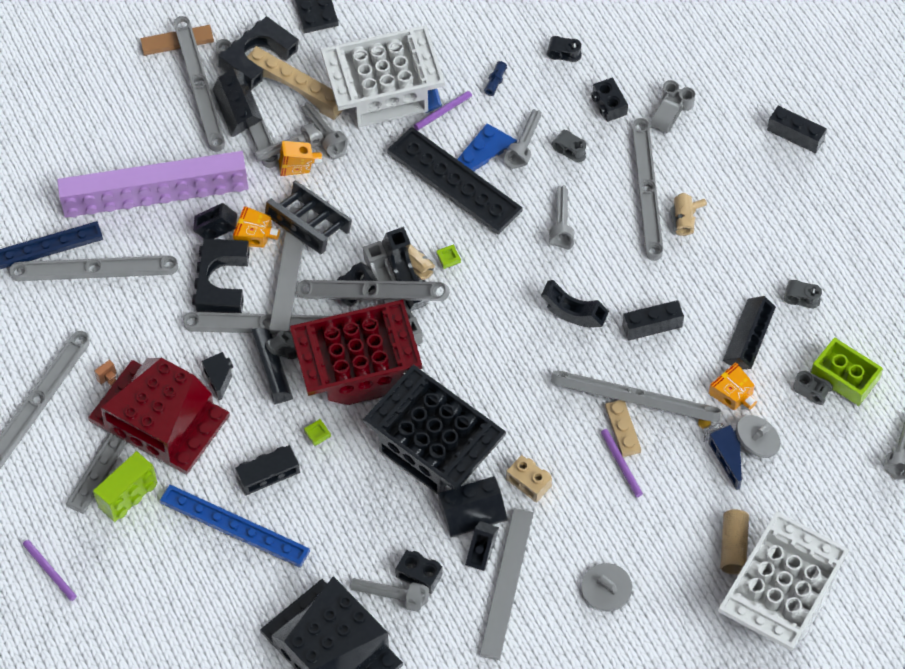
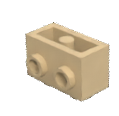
[506,455,552,503]

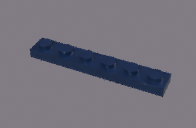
[0,221,103,270]

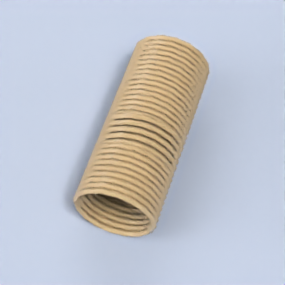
[720,509,749,574]

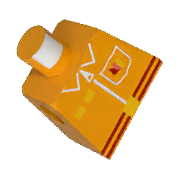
[278,141,322,176]
[233,206,280,248]
[708,362,757,410]

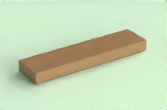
[140,25,214,56]

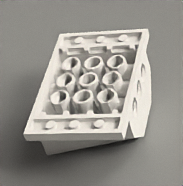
[321,25,445,128]
[718,511,850,651]

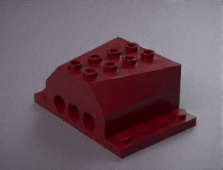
[290,299,423,405]
[88,357,230,475]

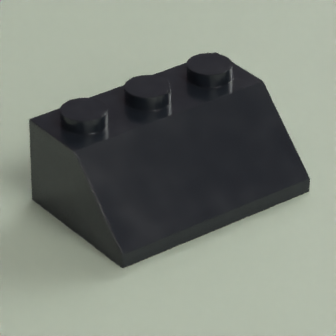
[212,68,263,137]
[438,476,508,538]

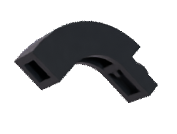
[541,280,609,328]

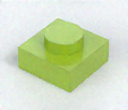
[436,244,461,269]
[304,419,331,446]

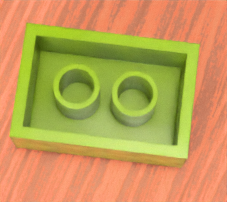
[811,337,883,406]
[93,451,158,522]

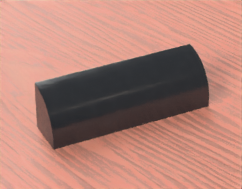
[723,296,776,369]
[252,328,293,404]

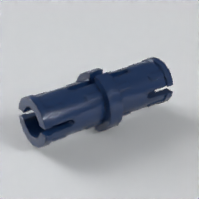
[484,61,507,96]

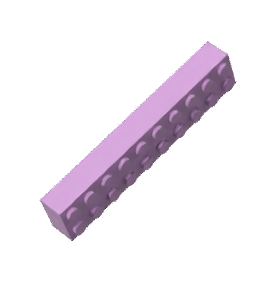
[57,151,249,218]

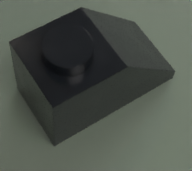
[201,352,233,400]
[465,521,499,571]

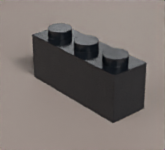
[767,105,827,154]
[622,300,684,341]
[235,445,300,495]

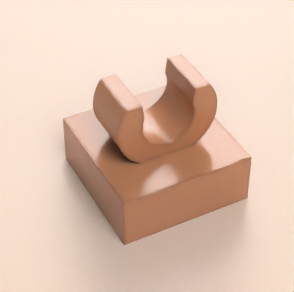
[94,359,117,386]

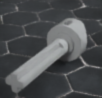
[301,102,348,159]
[504,109,542,169]
[254,122,324,162]
[549,185,574,250]
[883,421,905,480]
[350,578,429,611]

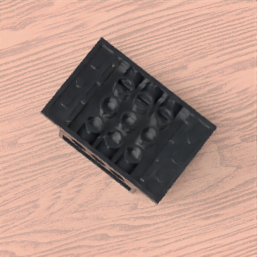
[363,364,506,494]
[260,576,403,669]

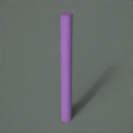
[414,91,472,131]
[601,429,643,497]
[23,540,77,601]

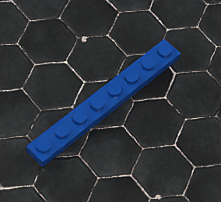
[160,484,310,568]

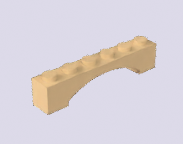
[247,46,343,120]

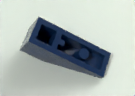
[708,425,742,490]

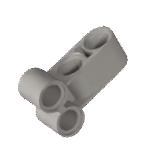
[651,80,695,133]

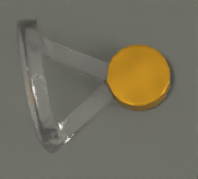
[698,419,726,442]

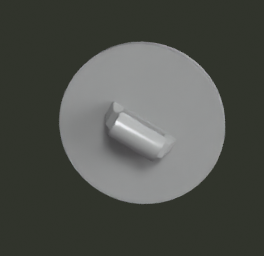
[736,415,780,458]
[581,563,632,612]

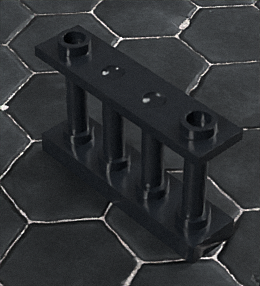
[265,180,352,254]

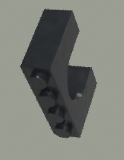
[218,16,299,90]
[381,226,429,311]
[192,239,250,313]

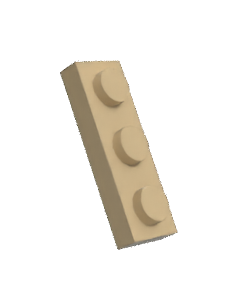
[605,400,641,457]

